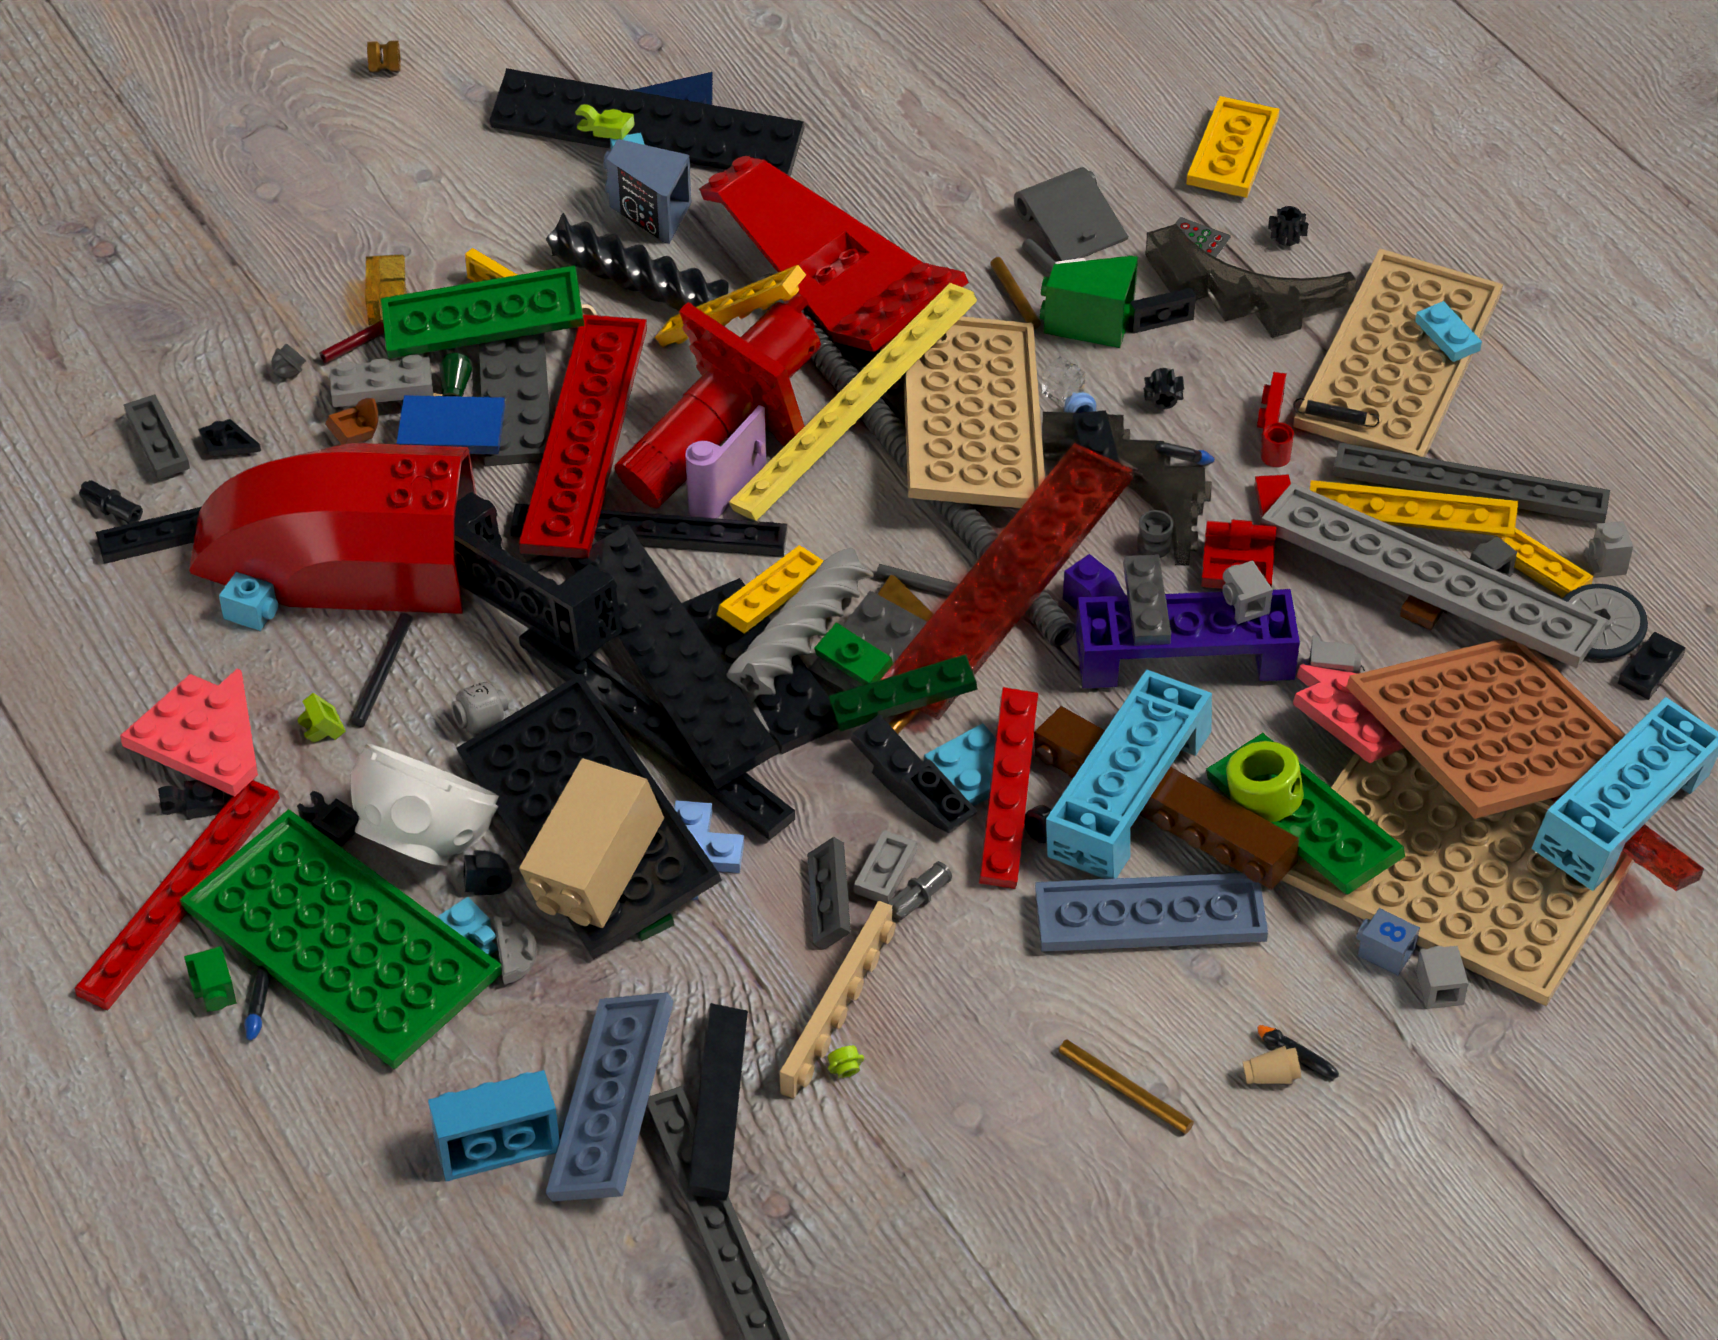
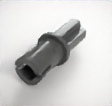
[887,861,953,920]

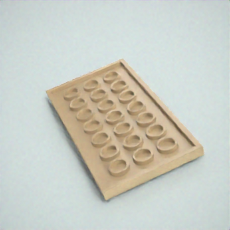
[1293,249,1503,457]
[904,316,1047,510]

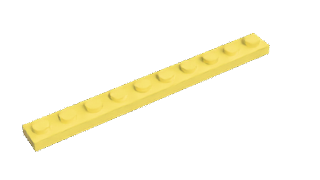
[729,283,977,521]

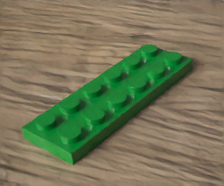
[381,265,585,359]
[1206,733,1405,895]

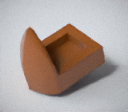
[325,398,379,444]

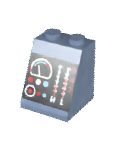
[603,139,692,244]

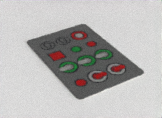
[1164,217,1231,259]

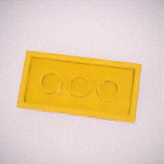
[1186,96,1280,198]

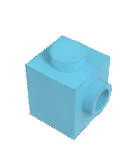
[219,572,278,631]

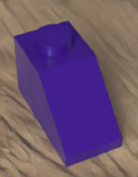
[1062,554,1126,610]

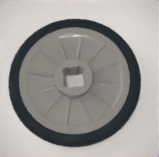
[1562,584,1648,659]

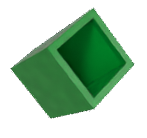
[1039,256,1138,348]

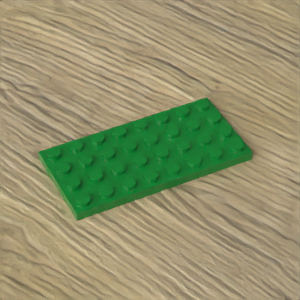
[180,809,502,1070]

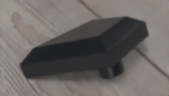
[198,419,261,456]

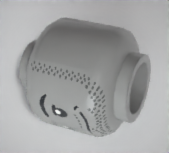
[451,682,508,734]

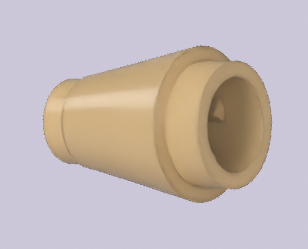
[1242,1046,1302,1084]

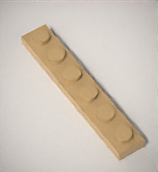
[780,901,896,1099]

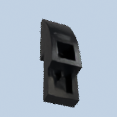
[850,714,977,833]

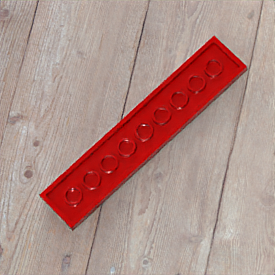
[519,314,647,559]

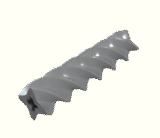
[727,548,874,704]

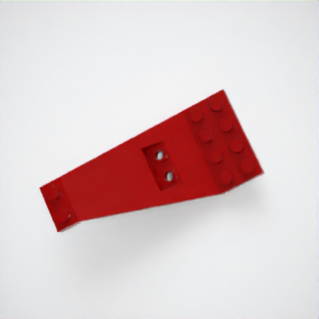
[699,156,969,352]

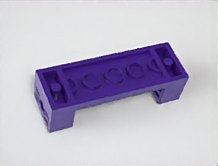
[1075,589,1300,689]

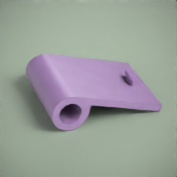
[686,405,766,518]

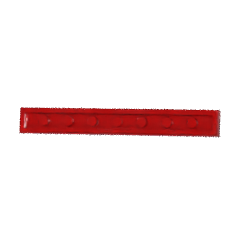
[74,780,280,1011]

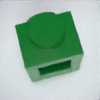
[184,946,237,1012]

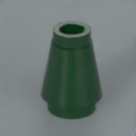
[439,353,472,397]

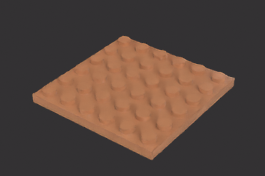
[1346,638,1625,819]

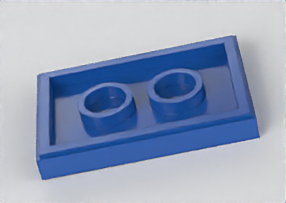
[396,395,505,454]

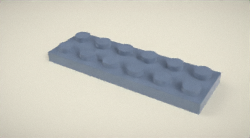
[1035,873,1268,952]
[546,992,674,1202]

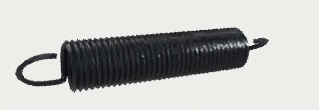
[1293,398,1379,427]

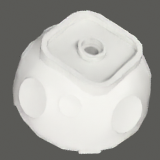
[351,744,499,866]

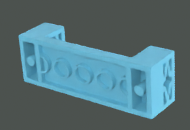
[1046,669,1212,879]
[1531,697,1718,891]

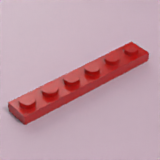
[979,687,1038,889]

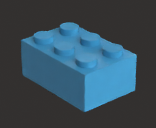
[428,1070,560,1182]

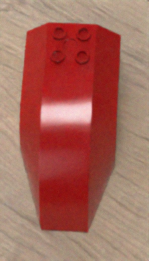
[189,443,477,614]

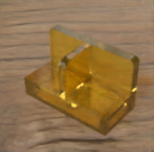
[365,254,407,325]

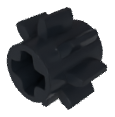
[1268,206,1309,246]
[1143,368,1185,409]

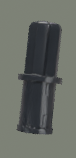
[79,480,143,524]

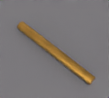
[1059,1039,1194,1134]

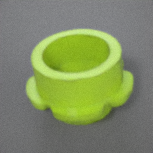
[827,1045,864,1078]

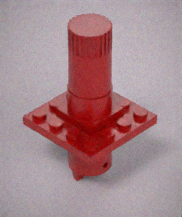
[614,294,821,509]

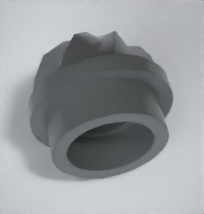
[271,344,306,378]

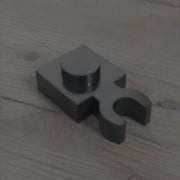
[297,791,359,847]

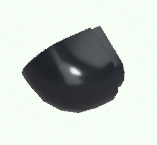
[463,850,513,895]

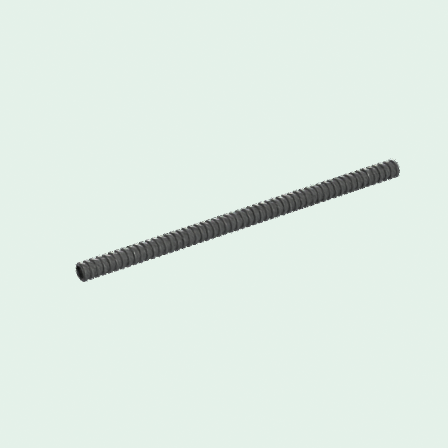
[756,273,1076,647]

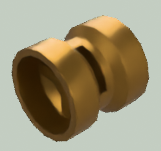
[367,40,401,72]

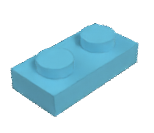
[1415,301,1482,362]

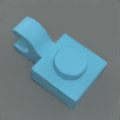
[438,897,498,955]

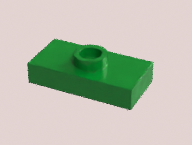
[814,622,893,685]

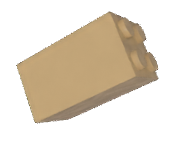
[519,758,664,928]

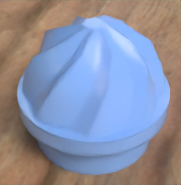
[1064,392,1097,423]

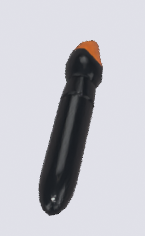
[1257,1025,1339,1079]

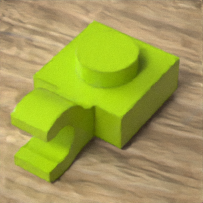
[575,104,635,140]

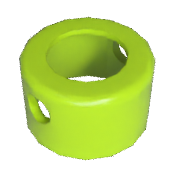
[1226,741,1304,822]

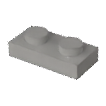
[854,830,917,903]

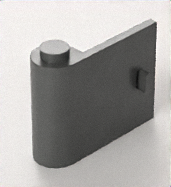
[1014,167,1129,261]

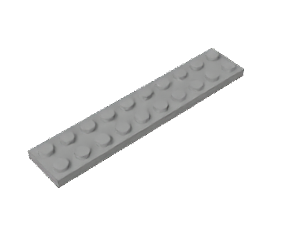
[1260,483,1608,668]

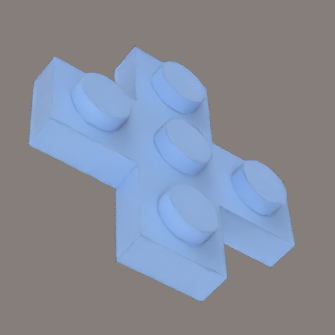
[674,800,744,900]

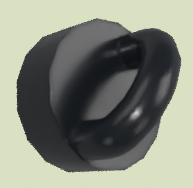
[1024,805,1052,844]

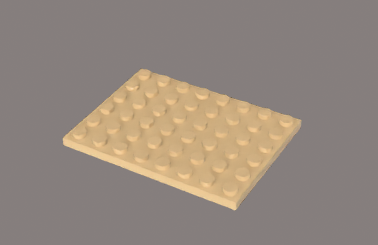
[1281,748,1643,1006]

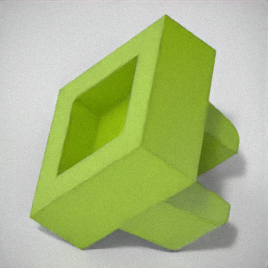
[297,693,346,743]

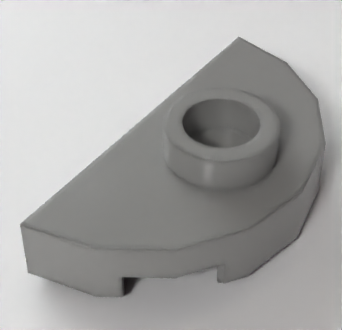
[493,917,537,985]

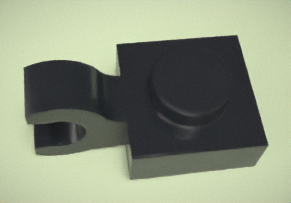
[158,780,224,819]

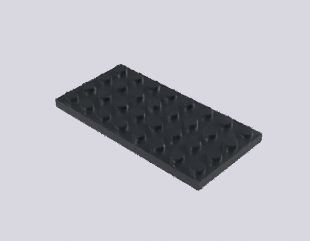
[456,674,722,960]

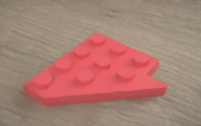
[1293,664,1405,764]
[120,668,258,796]

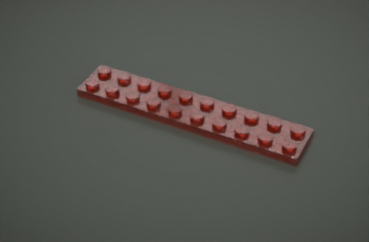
[881,443,1133,720]

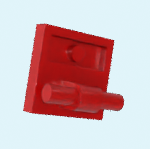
[1201,519,1276,589]

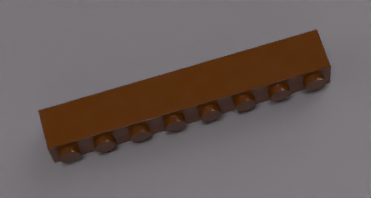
[1034,706,1299,890]

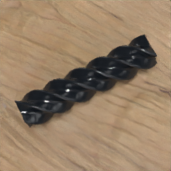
[546,213,729,311]

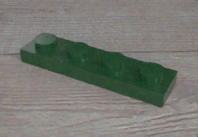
[829,654,978,732]

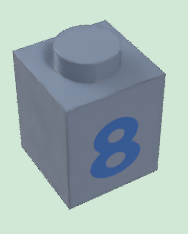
[1356,908,1420,976]

